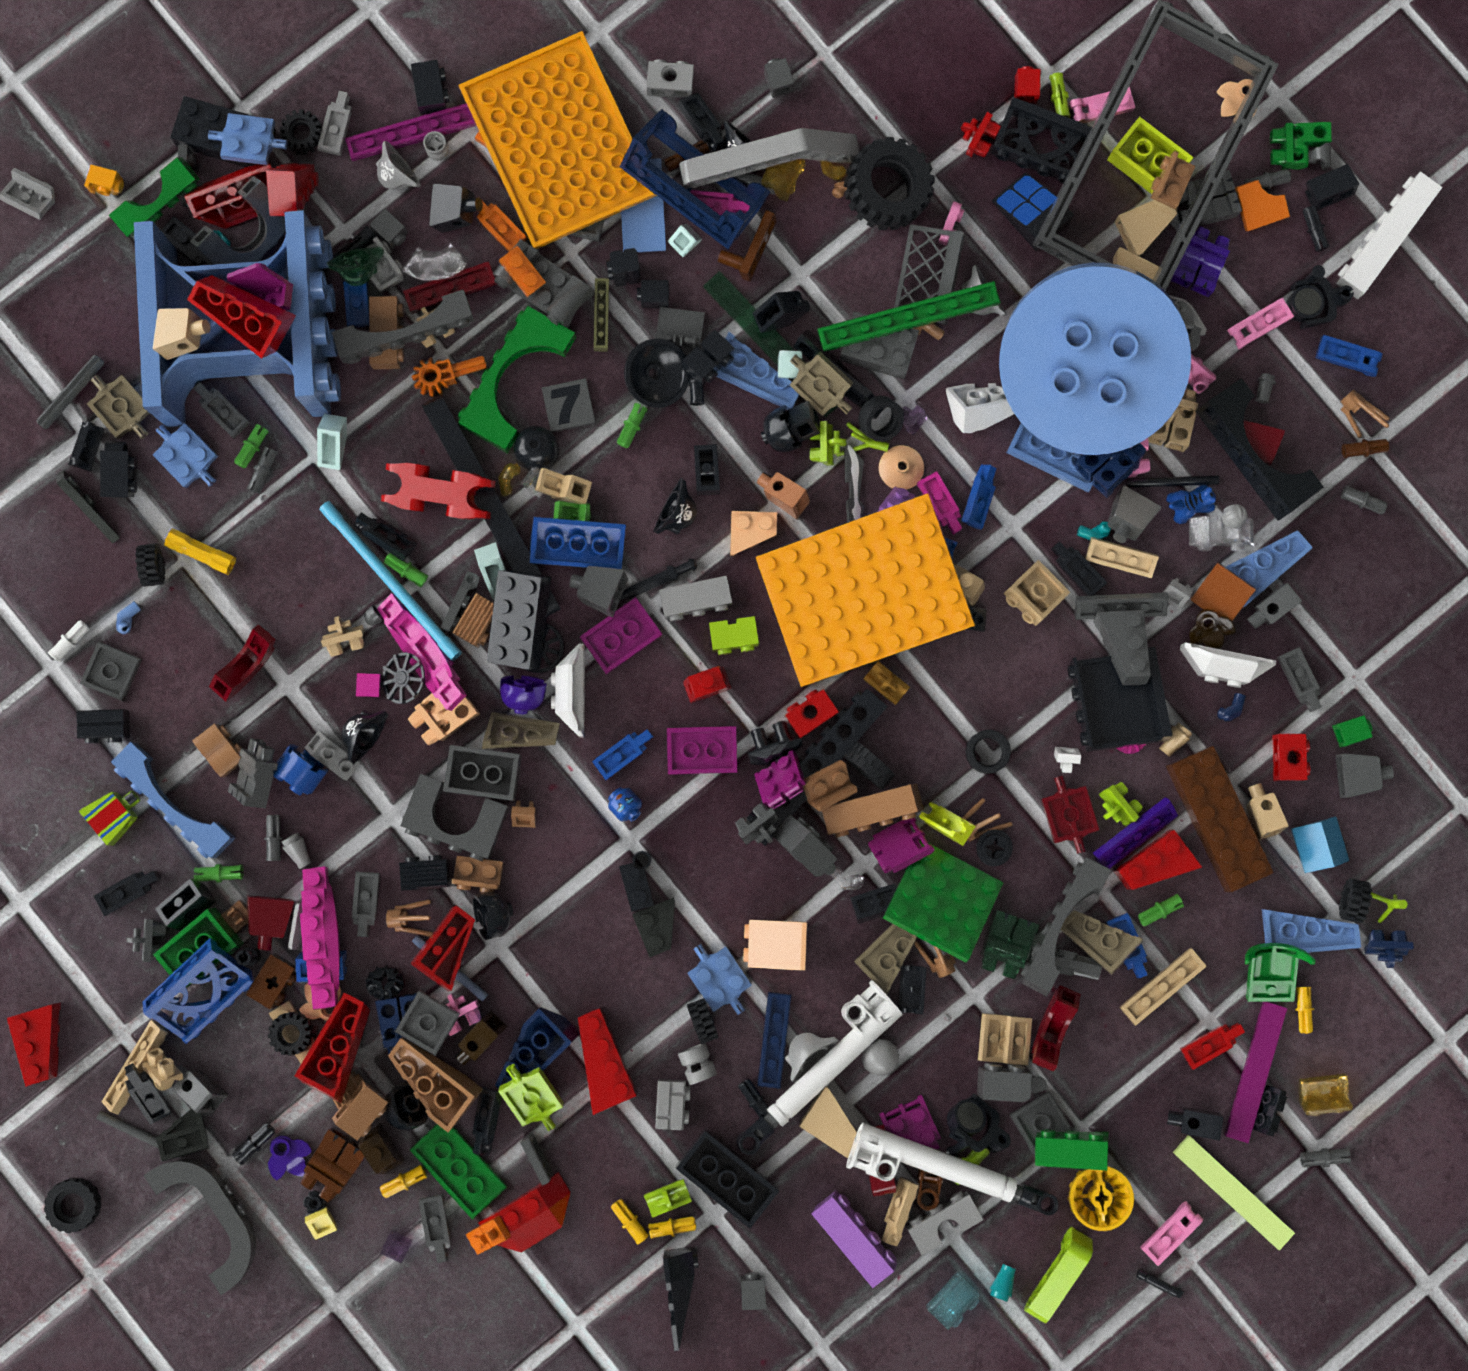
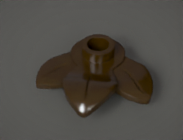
[1189,609,1236,649]

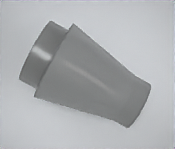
[281,833,311,869]

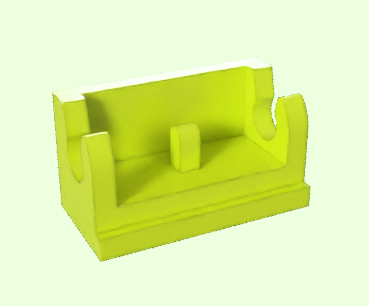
[919,802,975,846]

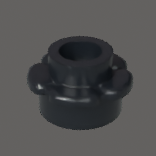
[303,1191,326,1214]

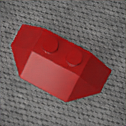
[184,163,272,229]
[478,1172,571,1253]

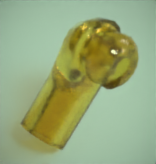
[820,161,846,181]
[498,463,520,496]

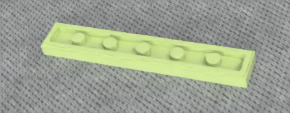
[1173,1135,1295,1251]

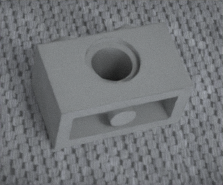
[647,59,694,98]

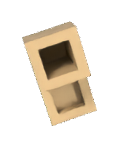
[535,468,592,504]

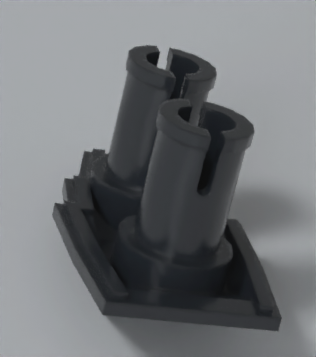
[748,721,803,765]

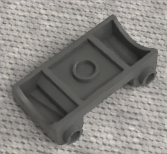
[493,239,594,328]

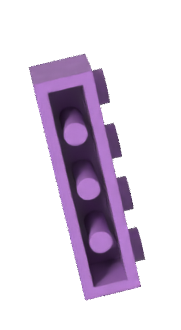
[811,1190,897,1288]

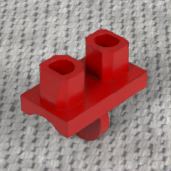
[961,112,1001,157]

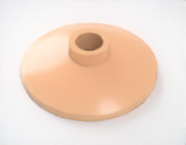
[879,445,924,490]

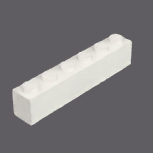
[1336,171,1442,299]

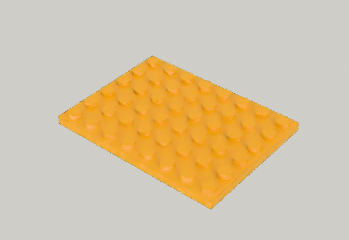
[459,31,657,249]
[756,493,976,687]

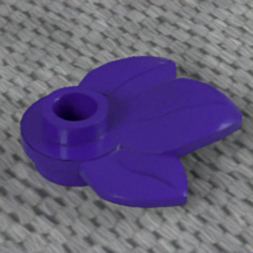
[268,1135,312,1180]

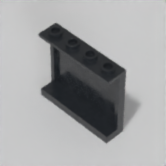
[1067,647,1173,752]

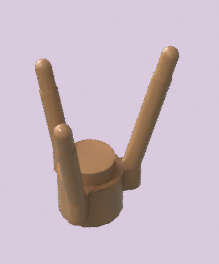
[1340,390,1389,438]
[961,798,1012,842]
[386,900,433,937]
[914,941,956,978]

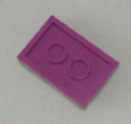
[580,597,662,675]
[667,726,737,775]

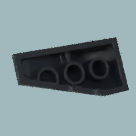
[663,1247,699,1351]

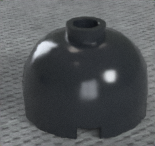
[761,405,803,452]
[513,426,560,473]
[472,892,513,940]
[384,1081,428,1131]

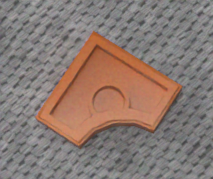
[1235,180,1290,231]

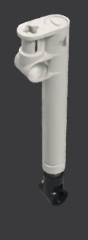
[736,980,903,1155]
[846,1123,1059,1216]

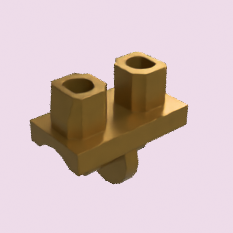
[863,661,910,705]

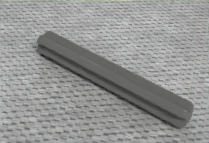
[36,355,104,429]

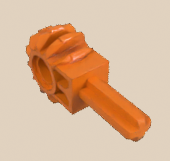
[411,356,487,397]

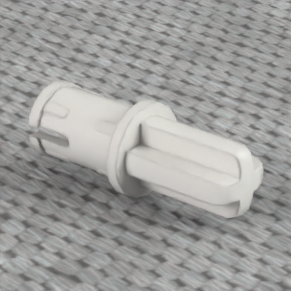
[48,620,89,662]

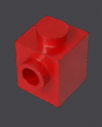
[1014,66,1041,104]

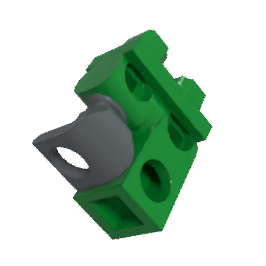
[1270,122,1332,170]

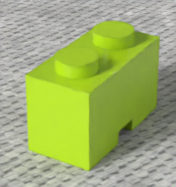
[709,616,759,655]

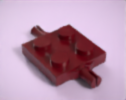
[1040,776,1099,854]

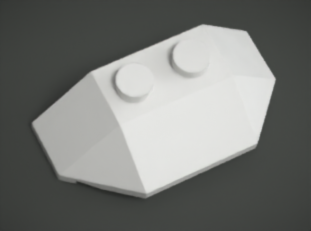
[1180,642,1276,688]
[551,644,585,738]

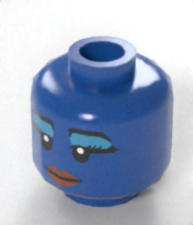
[608,787,642,822]

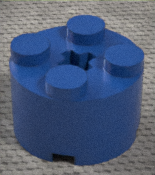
[273,744,328,795]

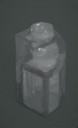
[402,244,468,281]

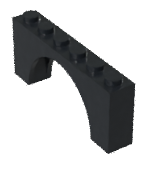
[1195,378,1324,521]

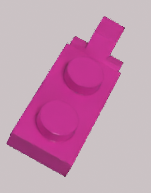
[690,190,750,215]
[916,471,962,535]

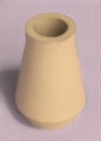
[1159,722,1192,757]

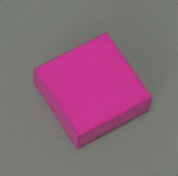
[356,673,381,698]

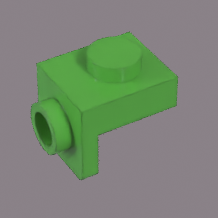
[554,501,591,521]

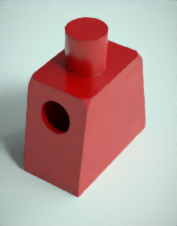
[683,666,732,703]

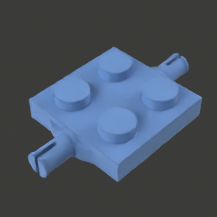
[208,113,288,165]
[153,423,218,488]
[687,944,752,1015]

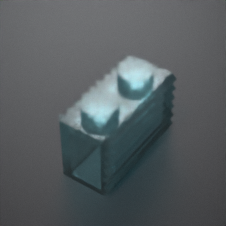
[926,1272,980,1330]

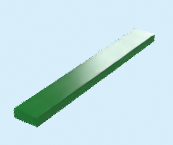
[817,281,1001,352]

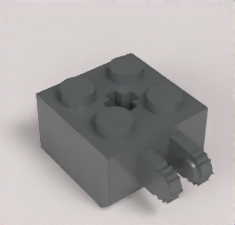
[771,815,837,877]
[977,1063,1048,1102]

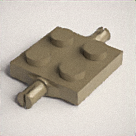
[790,352,853,416]
[87,375,150,440]

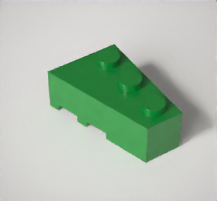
[1035,1129,1109,1171]

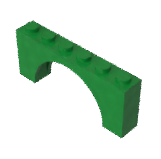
[458,306,576,454]

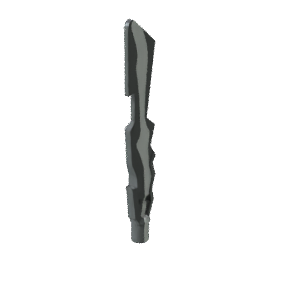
[844,445,865,523]

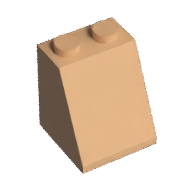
[743,920,807,970]

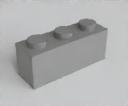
[659,576,732,622]

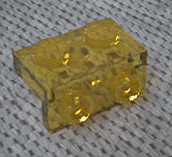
[761,159,805,201]
[1299,1074,1353,1116]

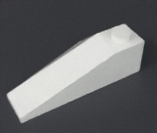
[946,383,1014,434]

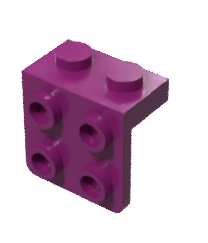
[226,263,293,311]

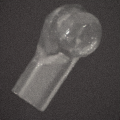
[831,867,864,890]

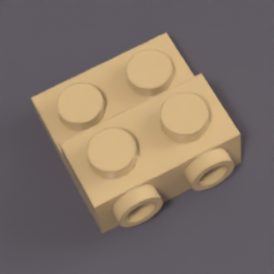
[1003,560,1070,626]

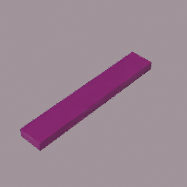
[345,103,477,162]
[1224,1002,1287,1143]

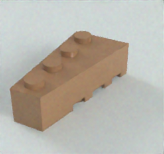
[822,783,924,838]

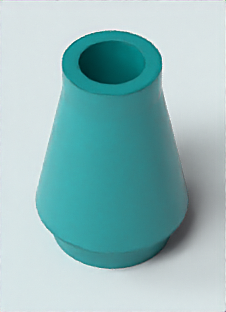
[989,1264,1016,1302]

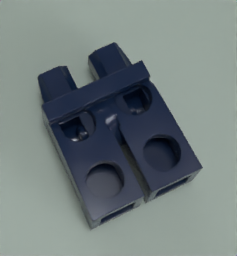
[1076,443,1146,498]
[375,993,426,1054]

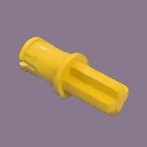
[1295,987,1314,1034]
[380,1164,427,1198]
[611,1199,649,1245]
[649,1217,696,1239]

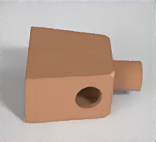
[757,472,810,520]

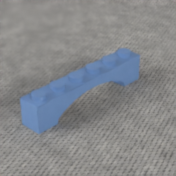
[111,742,235,858]

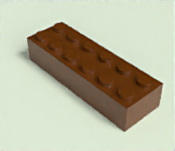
[1165,746,1274,892]

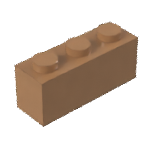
[369,296,404,369]

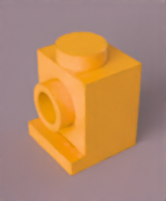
[84,164,124,196]

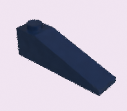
[495,1007,580,1089]

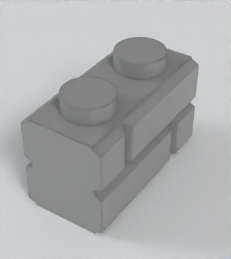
[655,1079,691,1130]

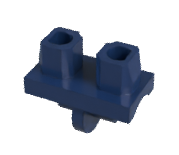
[1364,930,1414,968]

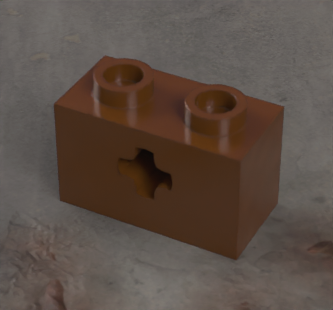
[246,953,297,1009]

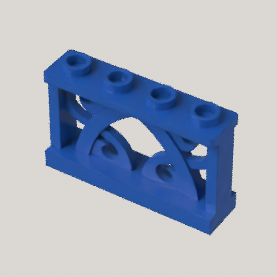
[142,938,253,1044]

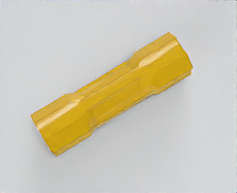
[164,528,236,575]

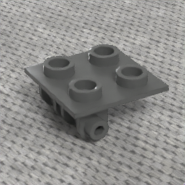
[655,307,705,355]

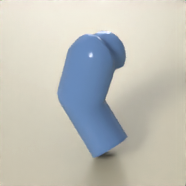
[116,601,141,634]

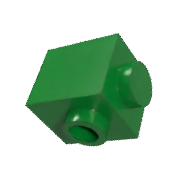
[1332,715,1373,747]

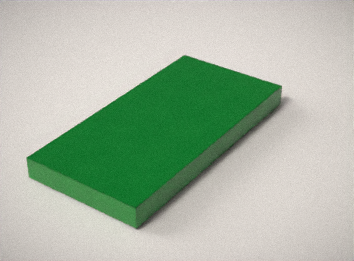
[409,1124,508,1220]

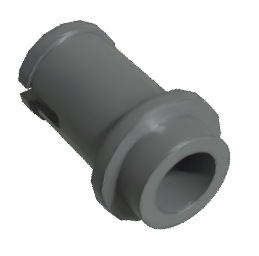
[1254,373,1276,404]

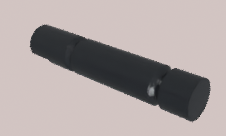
[1136,1269,1184,1298]

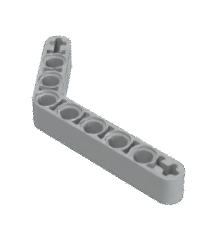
[679,128,860,188]

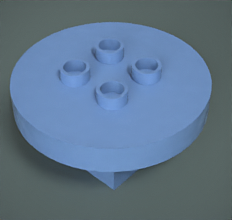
[999,263,1191,455]

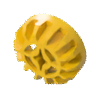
[1068,1166,1134,1231]

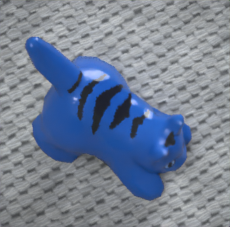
[1166,485,1216,524]

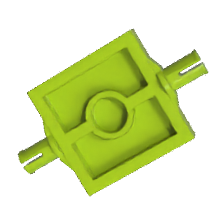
[498,1064,564,1131]

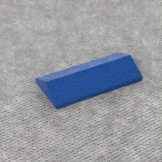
[530,517,626,569]

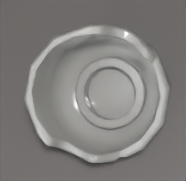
[861,1039,899,1075]

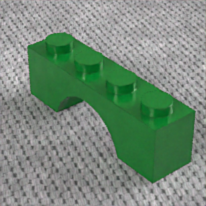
[109,157,200,237]

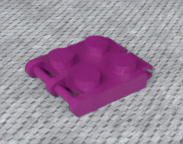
[754,749,806,810]
[868,817,934,873]
[879,1095,941,1149]

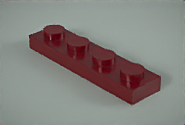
[403,261,497,314]

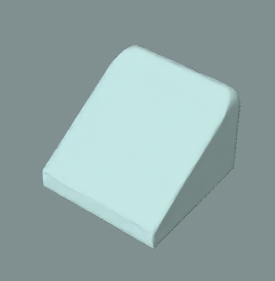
[667,224,702,257]
[778,350,802,379]

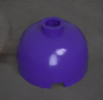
[500,675,547,714]

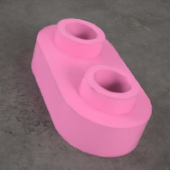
[938,201,964,246]

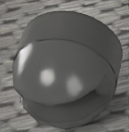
[364,605,384,626]

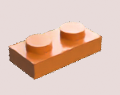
[499,246,546,297]

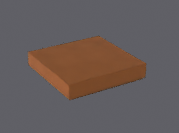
[1190,562,1256,621]

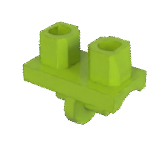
[810,421,847,466]
[1099,782,1143,826]
[644,1179,692,1218]

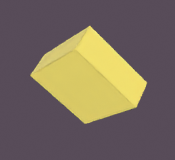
[305,1207,337,1240]

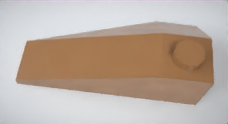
[388,1037,483,1133]

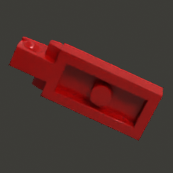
[1180,1023,1245,1070]

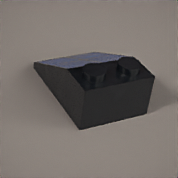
[992,172,1074,251]

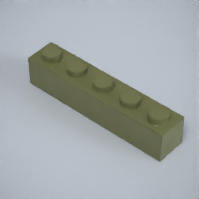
[594,278,609,352]

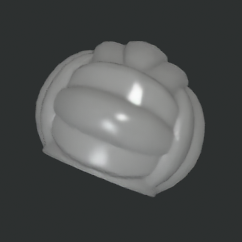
[1222,504,1248,529]

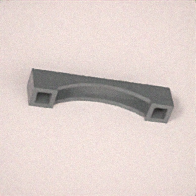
[331,289,474,364]
[1021,857,1111,997]

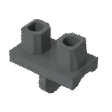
[735,803,780,845]
[126,919,166,962]

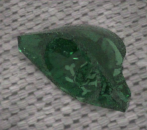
[326,247,384,286]

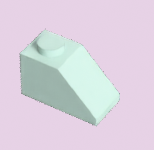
[317,414,347,470]
[474,542,506,600]

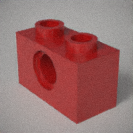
[784,689,839,738]
[1272,734,1311,781]

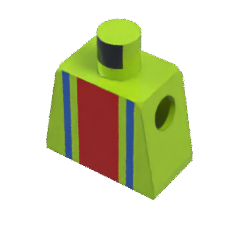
[79,790,141,846]

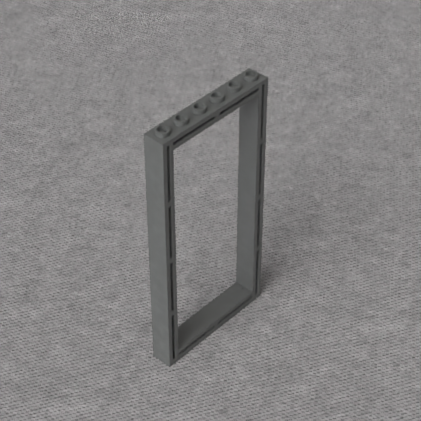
[1033,0,1279,291]

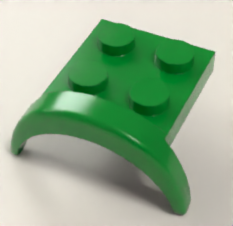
[1244,943,1316,1002]

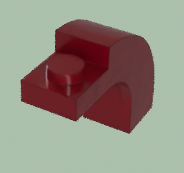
[209,624,276,702]
[1031,985,1081,1072]

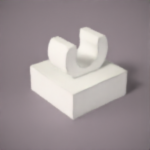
[1054,747,1081,773]

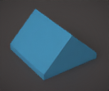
[1291,816,1350,873]

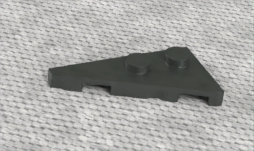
[56,470,120,544]

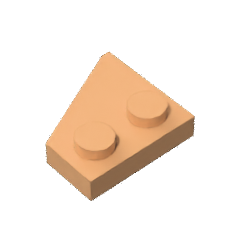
[730,511,777,556]

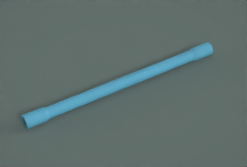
[319,501,462,661]

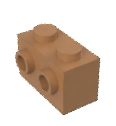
[332,1080,388,1141]

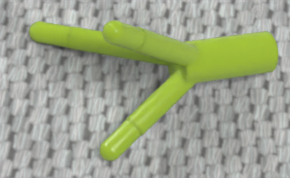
[836,422,889,457]
[1370,892,1408,923]

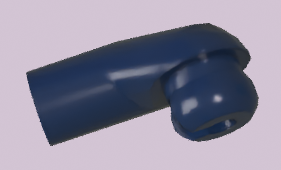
[1217,693,1246,722]

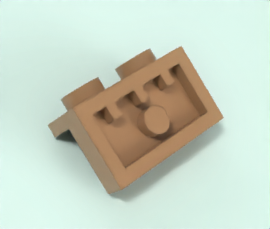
[1150,151,1195,209]
[803,760,858,811]
[451,856,504,892]

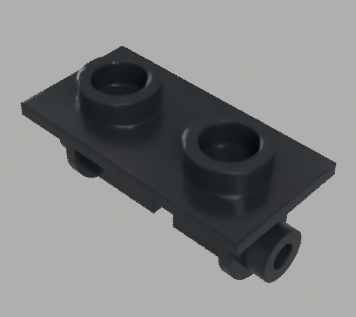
[68,421,105,471]
[1253,1085,1288,1136]

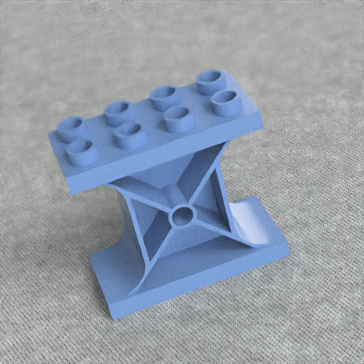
[134,211,341,427]

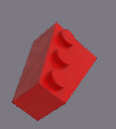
[1114,830,1202,890]
[410,905,475,991]
[7,1002,61,1087]

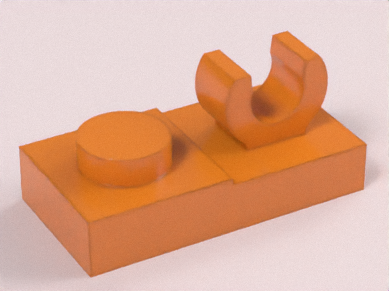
[465,1216,511,1255]

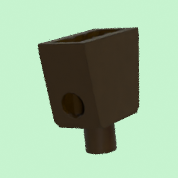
[455,1011,508,1065]
[358,1123,405,1174]

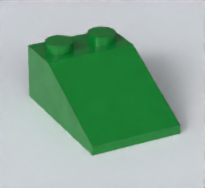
[153,908,244,988]

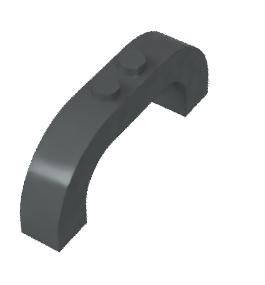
[144,1158,256,1295]

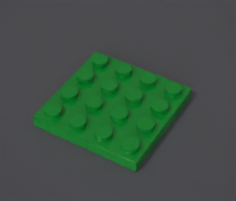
[883,840,1003,963]

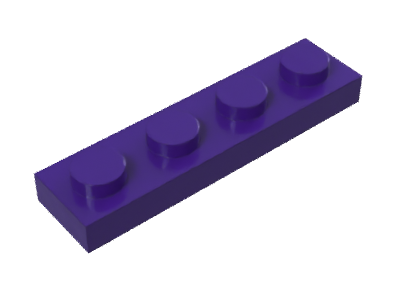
[1093,797,1178,869]

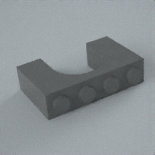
[190,176,286,265]
[400,774,509,861]

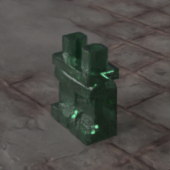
[980,910,1040,979]

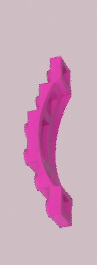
[377,593,467,711]
[300,866,340,1010]

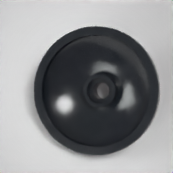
[624,339,690,408]

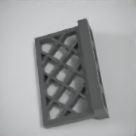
[894,224,965,325]

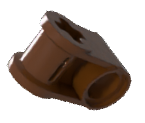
[916,1169,943,1210]

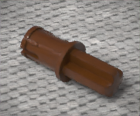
[1342,439,1390,458]

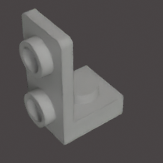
[305,730,360,781]

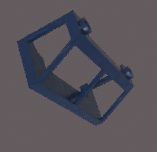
[620,109,770,249]

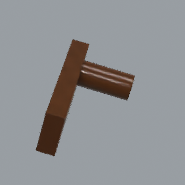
[718,210,777,282]

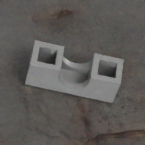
[906,1191,983,1255]

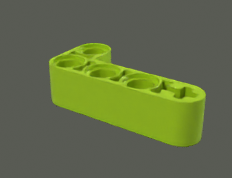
[1024,1227,1093,1323]

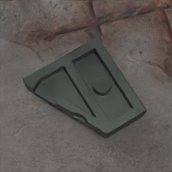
[632,897,675,958]
[156,1108,210,1162]

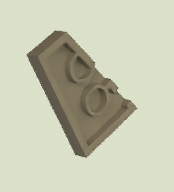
[482,712,560,749]
[1060,910,1143,975]
[854,924,917,995]

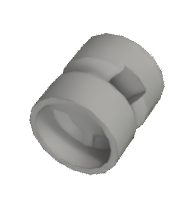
[678,1043,717,1085]

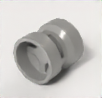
[423,131,448,161]

